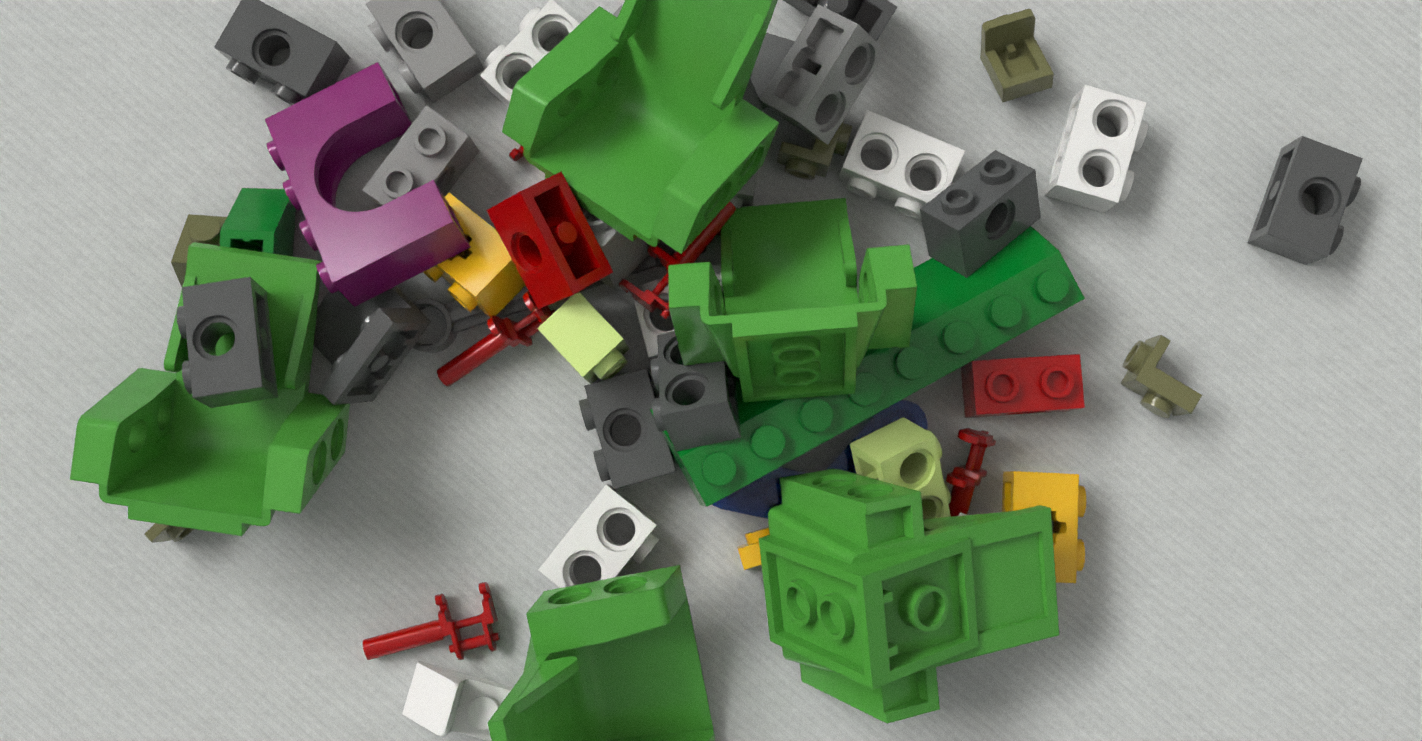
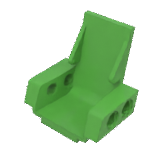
[502,0,779,254]
[668,198,917,403]
[70,242,350,536]
[759,469,1059,724]
[488,565,715,741]

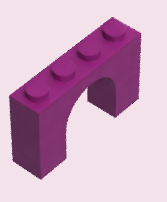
[265,62,471,307]

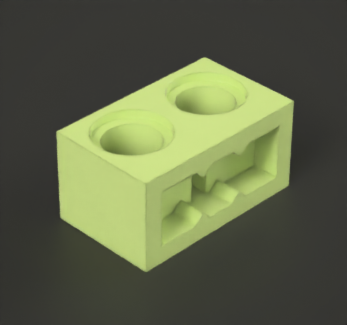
[537,292,629,384]
[850,417,951,519]

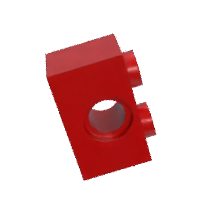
[486,171,613,309]
[961,354,1085,418]

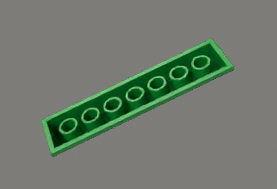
[650,226,1085,507]

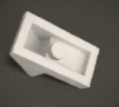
[403,661,513,741]

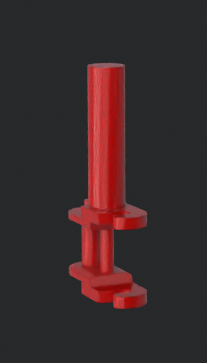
[618,201,736,320]
[437,291,556,387]
[946,428,996,517]
[363,582,500,660]

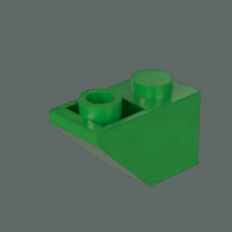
[220,188,296,256]

